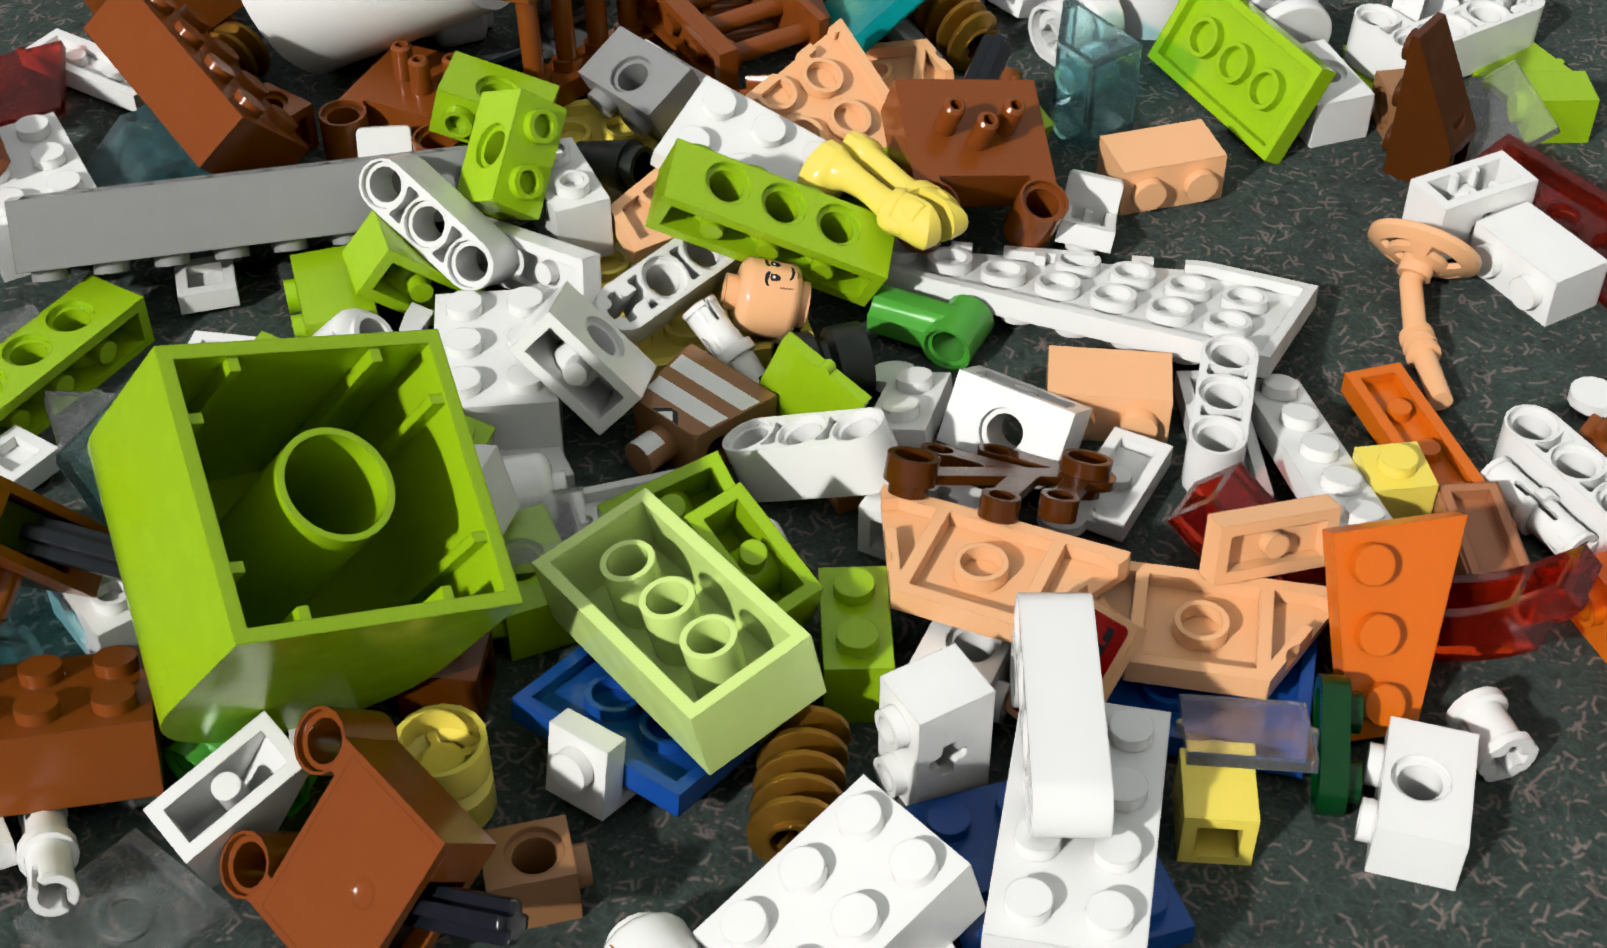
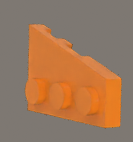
[1322,510,1468,741]

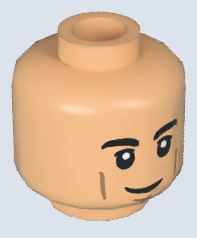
[720,256,812,339]

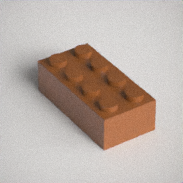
[83,0,309,174]
[0,645,165,817]

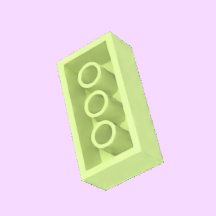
[531,487,827,775]

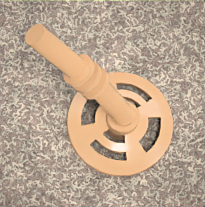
[1368,218,1482,411]

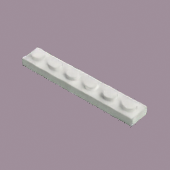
[1251,374,1393,526]

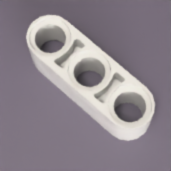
[359,154,519,291]
[1181,334,1259,501]
[1492,404,1607,555]
[722,407,898,502]

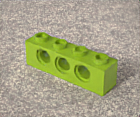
[645,138,895,307]
[0,275,155,436]

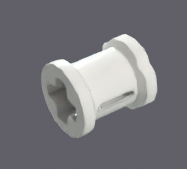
[1445,686,1539,782]

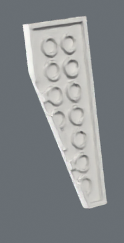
[884,236,1319,379]

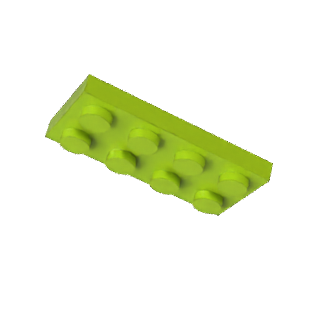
[1147,0,1336,164]

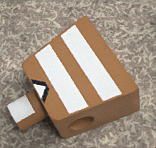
[625,343,777,475]

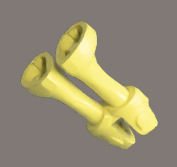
[797,131,969,250]

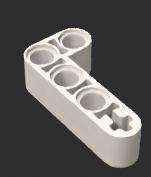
[1344,0,1546,81]
[592,238,742,345]
[1010,592,1114,838]

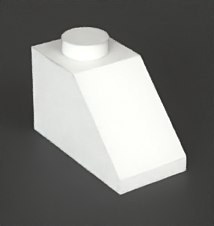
[142,710,309,888]

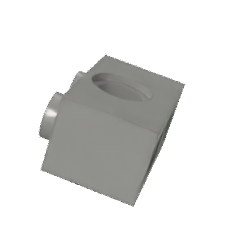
[578,26,701,141]

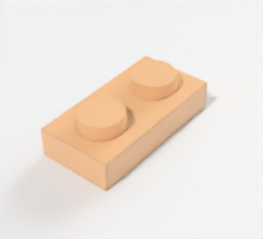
[1199,494,1342,587]

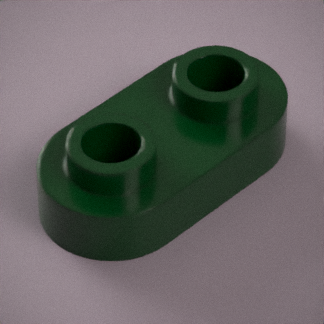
[1309,673,1364,817]

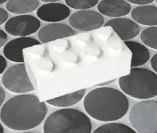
[981,703,1171,948]

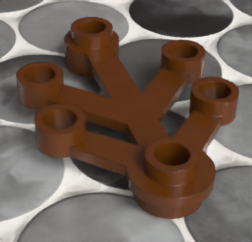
[883,443,1117,525]

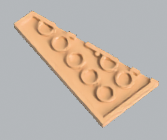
[611,18,890,264]

